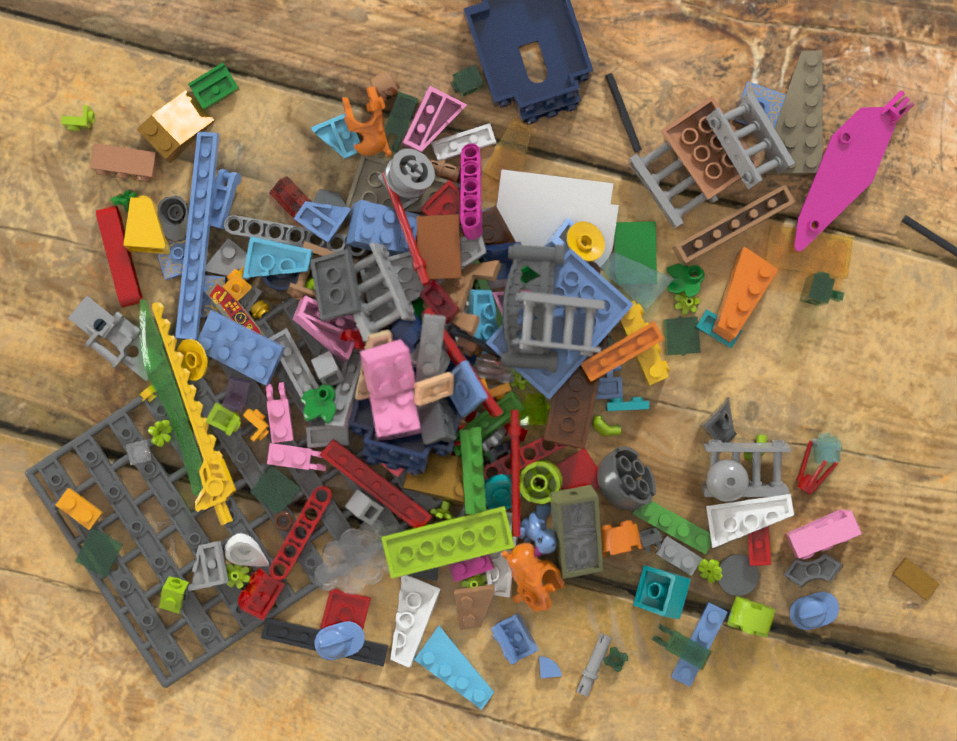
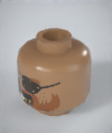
[370,71,400,102]

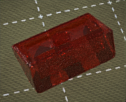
[269,176,312,222]

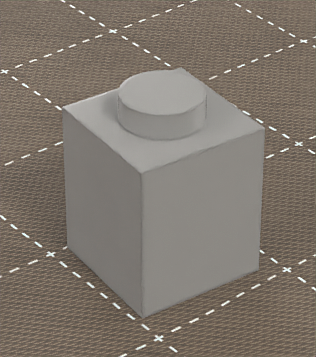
[311,351,345,386]
[345,489,384,525]

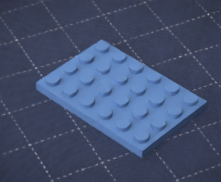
[486,248,634,399]

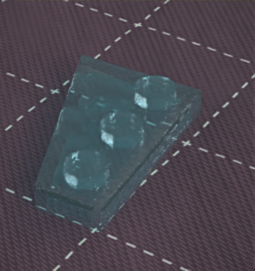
[600,252,674,310]

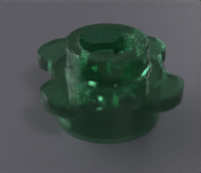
[603,647,628,672]

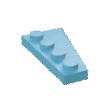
[414,625,494,710]

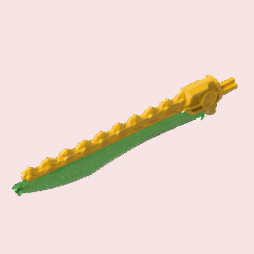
[139,299,236,526]

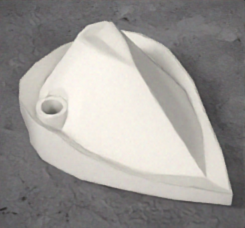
[225,533,269,566]

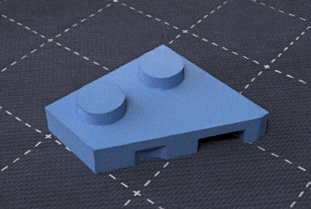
[294,201,352,243]

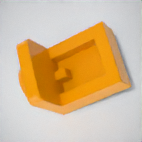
[223,266,252,301]
[480,378,511,400]
[243,409,270,442]

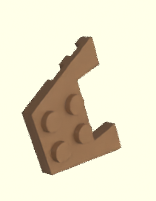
[422,260,501,336]

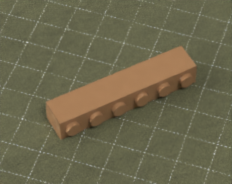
[673,184,795,266]

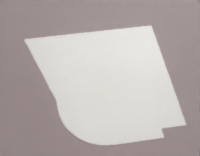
[487,169,619,289]

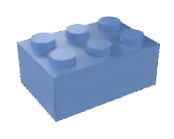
[346,200,419,256]

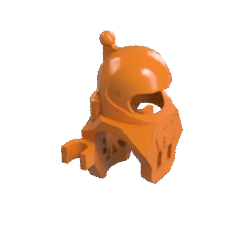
[342,86,392,157]
[502,543,565,612]

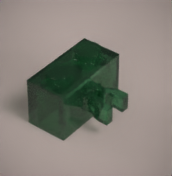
[800,271,844,307]

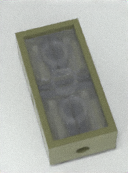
[550,485,604,579]

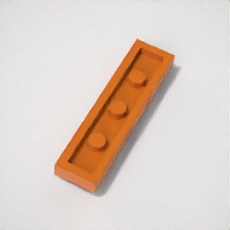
[581,321,665,382]

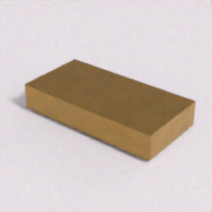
[892,557,940,600]

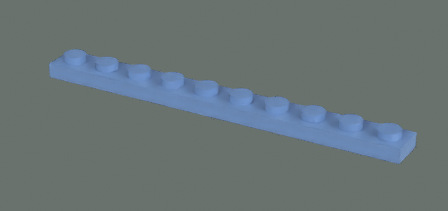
[175,132,220,340]

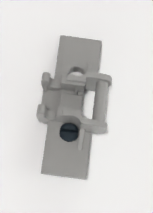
[68,296,165,381]

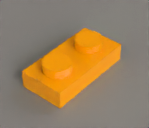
[56,488,103,530]

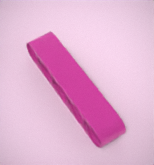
[461,143,482,240]

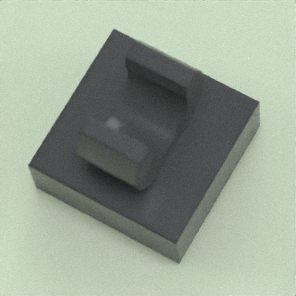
[639,526,663,554]

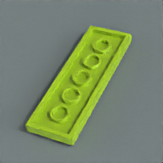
[381,506,515,579]

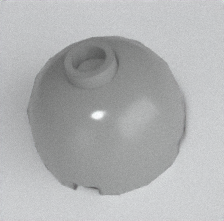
[705,459,749,502]

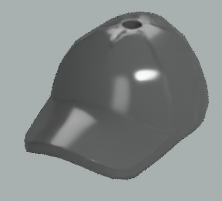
[158,195,189,241]

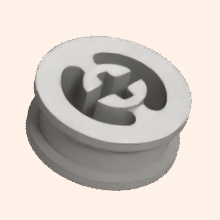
[385,149,435,199]

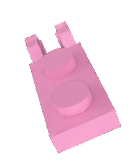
[266,382,294,443]
[267,443,326,471]

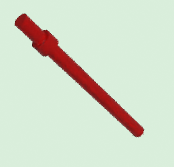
[382,172,430,286]
[509,409,521,537]

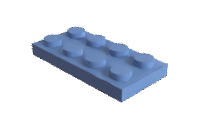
[197,310,286,386]

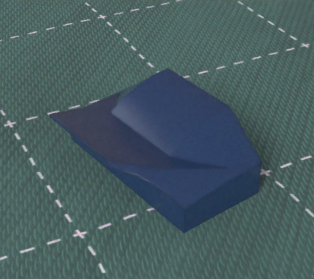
[480,242,522,280]

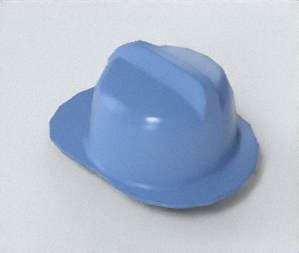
[790,592,839,630]
[315,621,365,660]

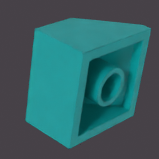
[633,565,691,619]

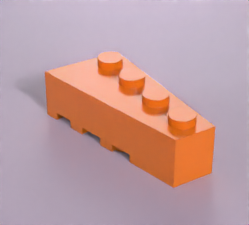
[712,246,779,342]

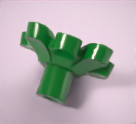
[110,189,138,212]

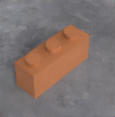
[90,143,160,182]

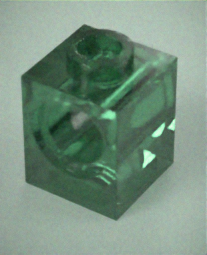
[450,65,484,98]

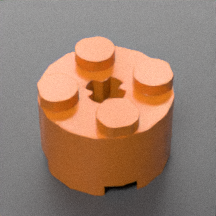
[601,520,642,557]

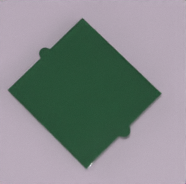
[663,316,701,356]
[250,465,301,513]
[75,528,123,577]

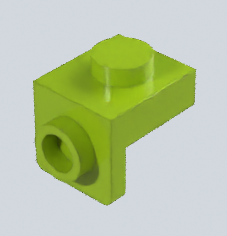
[61,105,95,132]
[206,402,241,436]
[159,577,189,614]

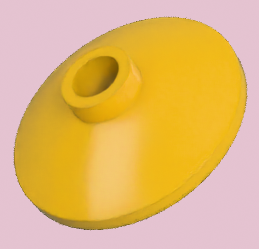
[567,221,605,262]
[177,339,208,381]

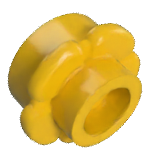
[250,300,269,319]
[139,384,157,402]

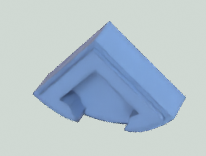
[539,656,562,678]

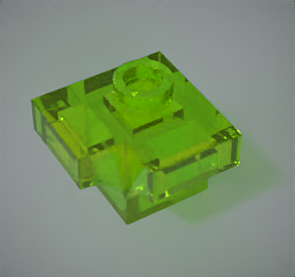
[519,393,550,425]

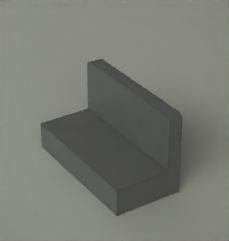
[416,398,457,445]

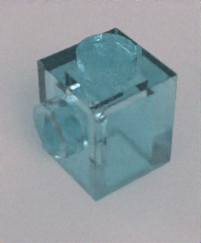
[812,433,842,464]

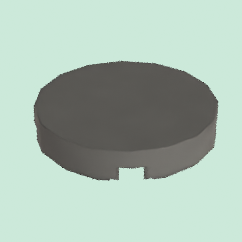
[718,554,759,596]

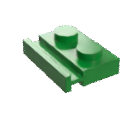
[188,63,240,111]

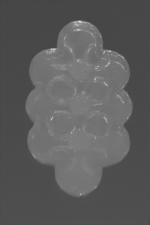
[314,520,407,594]

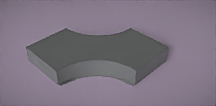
[784,553,843,588]

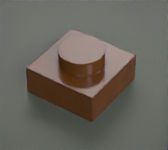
[455,336,483,357]

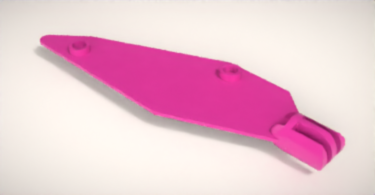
[794,90,914,251]

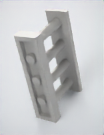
[706,92,795,190]
[628,142,718,230]
[353,242,416,342]
[512,291,605,356]
[702,440,791,497]

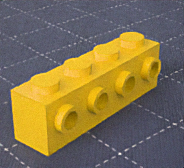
[619,300,670,386]

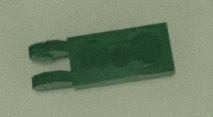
[385,92,419,153]
[652,624,713,670]

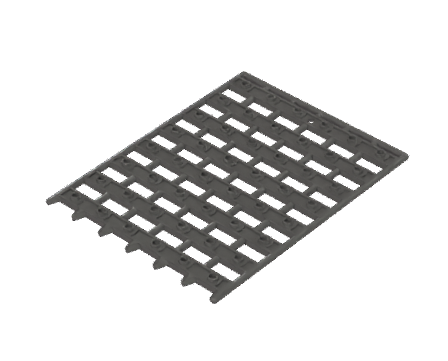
[25,297,447,688]

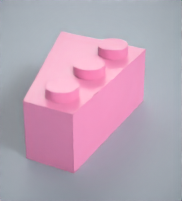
[401,86,467,152]
[293,296,358,362]
[785,509,862,560]

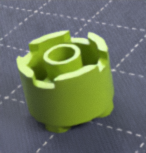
[520,459,563,504]
[727,596,776,638]

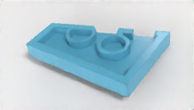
[243,236,313,278]
[468,289,500,353]

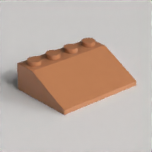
[661,96,760,200]

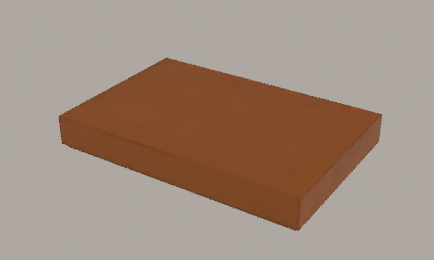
[417,214,462,281]

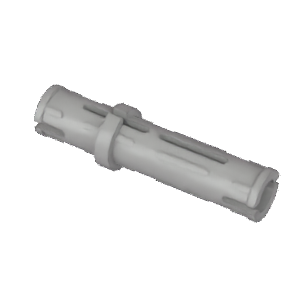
[576,633,613,697]

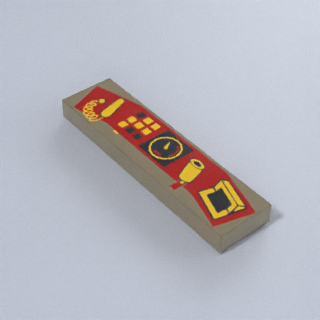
[206,279,267,337]

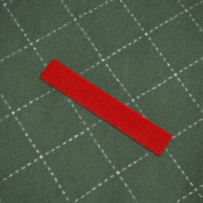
[420,307,503,417]
[320,438,433,528]

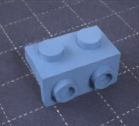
[491,612,539,665]

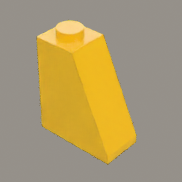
[124,196,170,254]

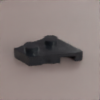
[483,439,521,465]

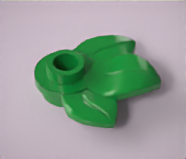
[666,263,705,298]
[301,384,336,424]

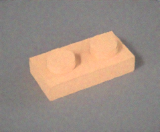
[414,372,454,406]

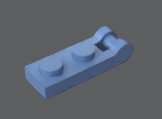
[210,169,241,230]

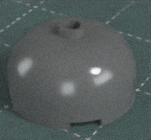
[597,446,656,511]

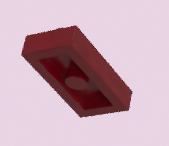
[419,279,462,325]

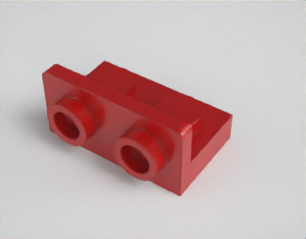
[238,568,285,621]

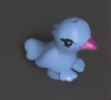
[519,504,557,557]

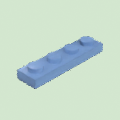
[671,602,728,687]

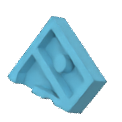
[311,114,360,159]

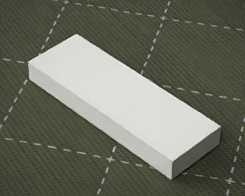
[431,123,496,161]

